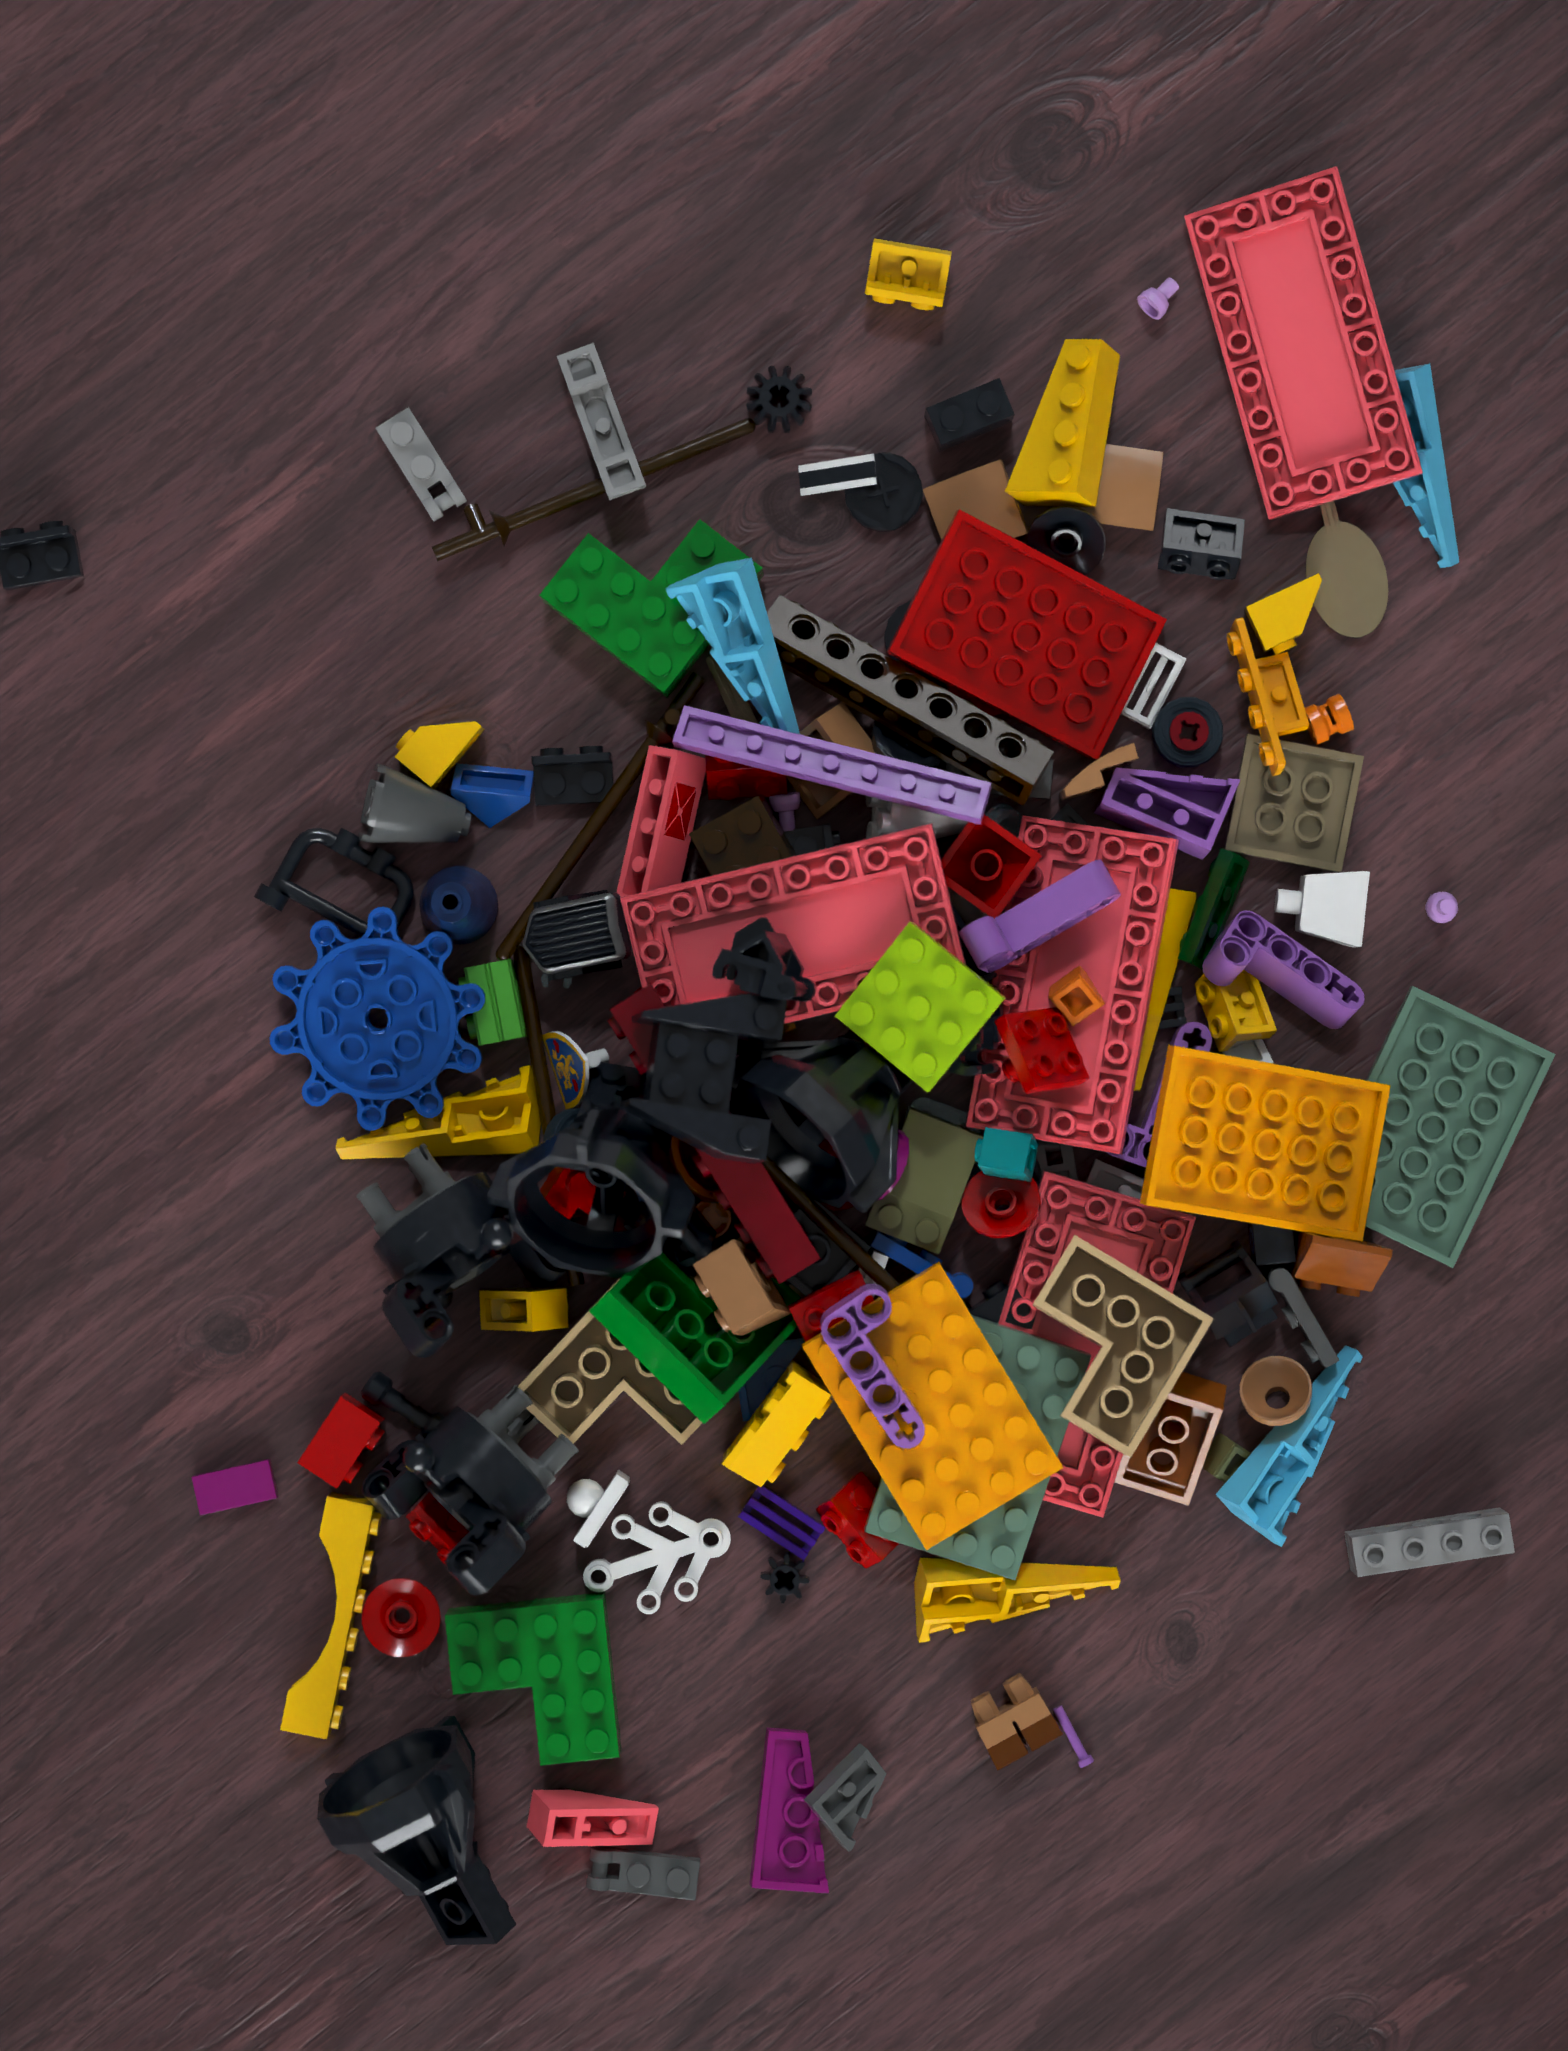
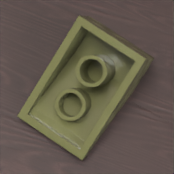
[865,1107,984,1254]

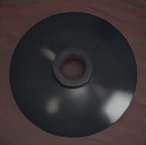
[1027,506,1106,575]

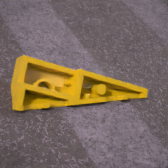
[1134,888,1196,1091]
[336,1065,541,1159]
[914,1558,1121,1643]

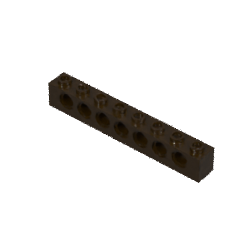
[767,595,1054,806]

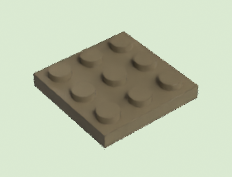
[1224,734,1364,873]

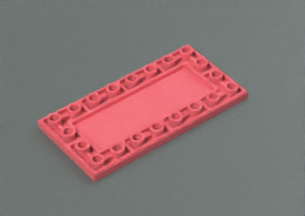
[1184,166,1423,520]
[966,815,1179,1155]
[620,823,966,1024]
[998,1170,1196,1518]

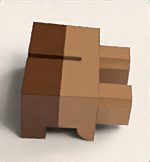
[970,1673,1063,1771]

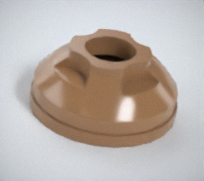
[1240,1356,1312,1426]

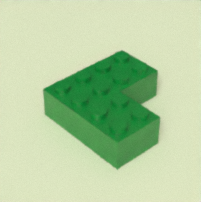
[539,519,764,698]
[589,1252,801,1424]
[445,1592,621,1766]

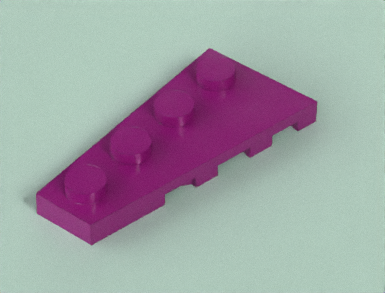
[749,1727,829,1894]

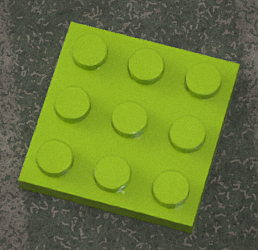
[835,921,1005,1092]

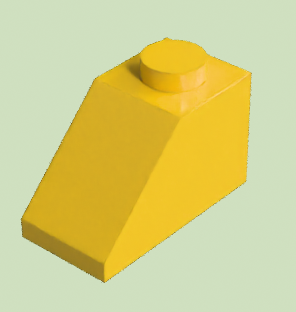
[1245,573,1322,655]
[395,721,485,789]
[479,1287,569,1332]

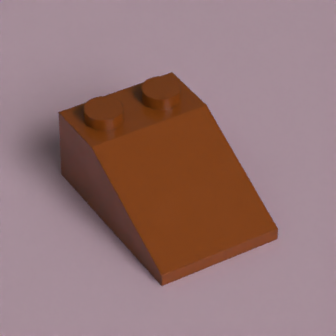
[1289,1230,1393,1297]
[1115,1372,1227,1506]

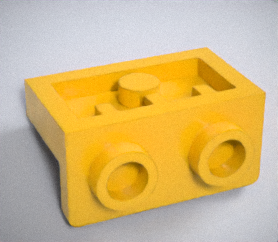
[1195,969,1277,1052]

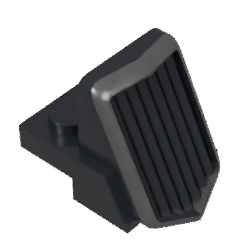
[523,890,631,981]

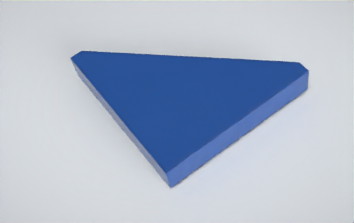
[738,1337,804,1422]

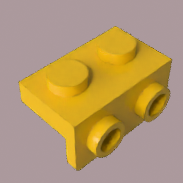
[865,238,952,310]

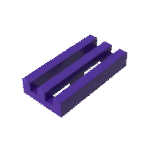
[738,1485,826,1561]

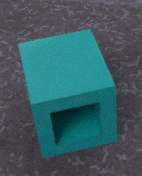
[974,1127,1039,1182]

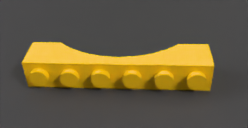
[280,1492,382,1739]

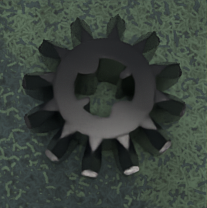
[746,366,812,433]

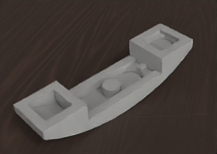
[557,343,646,501]

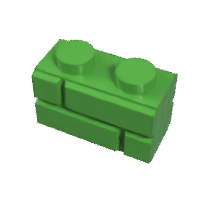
[459,959,527,1046]

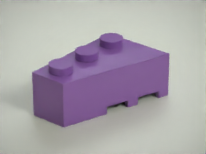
[1094,767,1240,860]

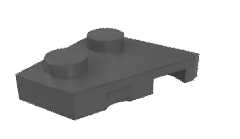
[804,1743,887,1852]

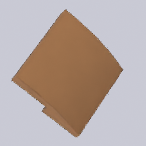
[1077,444,1164,531]
[923,460,1028,541]
[1058,743,1138,802]

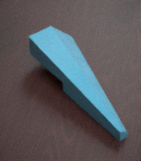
[1393,363,1459,568]
[666,558,800,734]
[1216,1345,1363,1547]

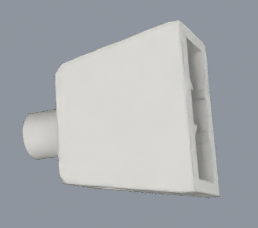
[1274,871,1370,948]

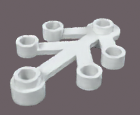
[583,1501,731,1614]

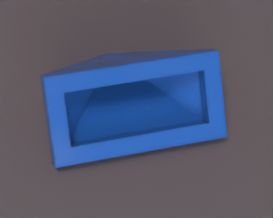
[451,763,534,828]

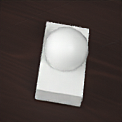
[567,1470,630,1548]

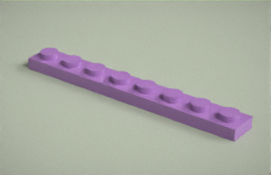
[672,705,992,825]

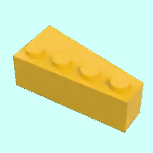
[1005,339,1120,507]

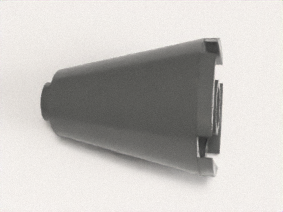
[359,763,471,843]

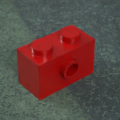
[297,1393,385,1489]

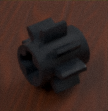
[760,1552,810,1603]

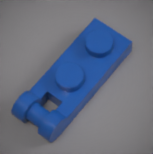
[870,1231,973,1298]

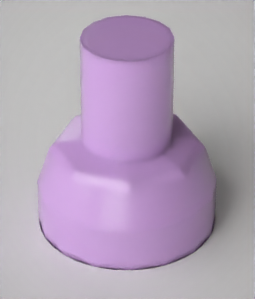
[1137,277,1179,320]
[769,792,800,831]
[1426,892,1458,923]

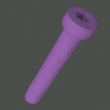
[1053,1705,1094,1768]

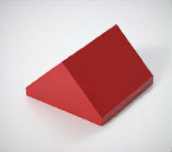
[941,814,1042,918]

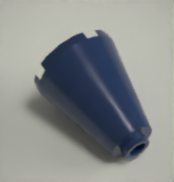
[419,866,498,945]

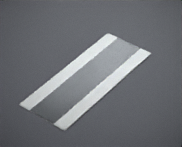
[798,453,877,496]

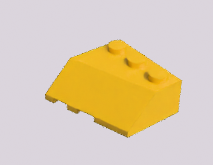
[722,1360,833,1487]

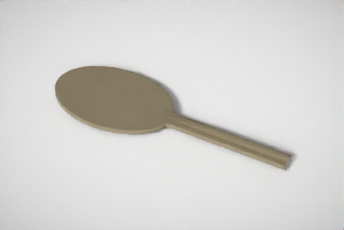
[1306,501,1388,638]

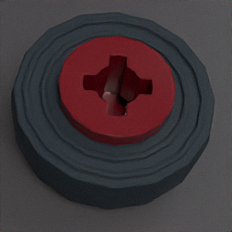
[1152,697,1223,767]

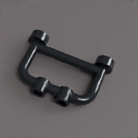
[254,828,414,937]

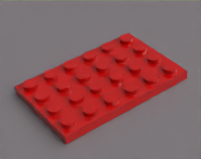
[886,509,1167,761]

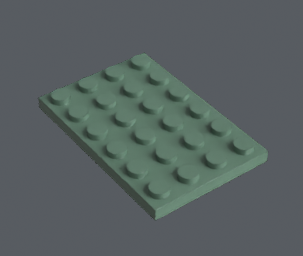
[1365,986,1556,1268]
[864,1315,1091,1580]

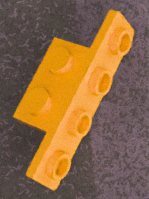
[1227,617,1309,776]

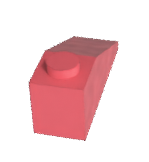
[527,1789,659,1847]

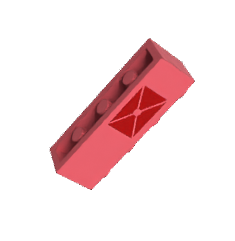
[616,745,706,898]

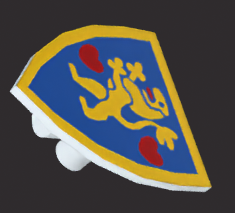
[543,1031,609,1109]

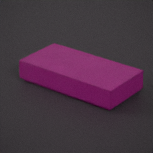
[191,1458,279,1515]

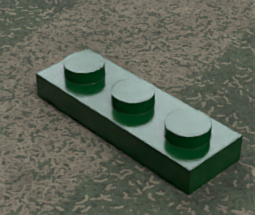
[1177,848,1250,970]

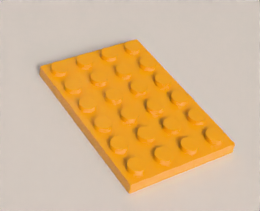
[1140,1045,1391,1242]
[802,1262,1064,1550]

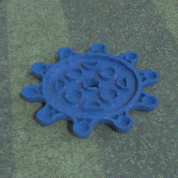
[270,906,486,1131]

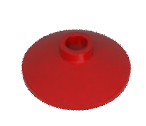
[961,1171,1041,1238]
[362,1578,441,1657]

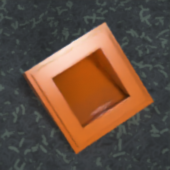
[1048,965,1105,1027]

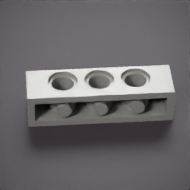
[1344,1507,1515,1577]

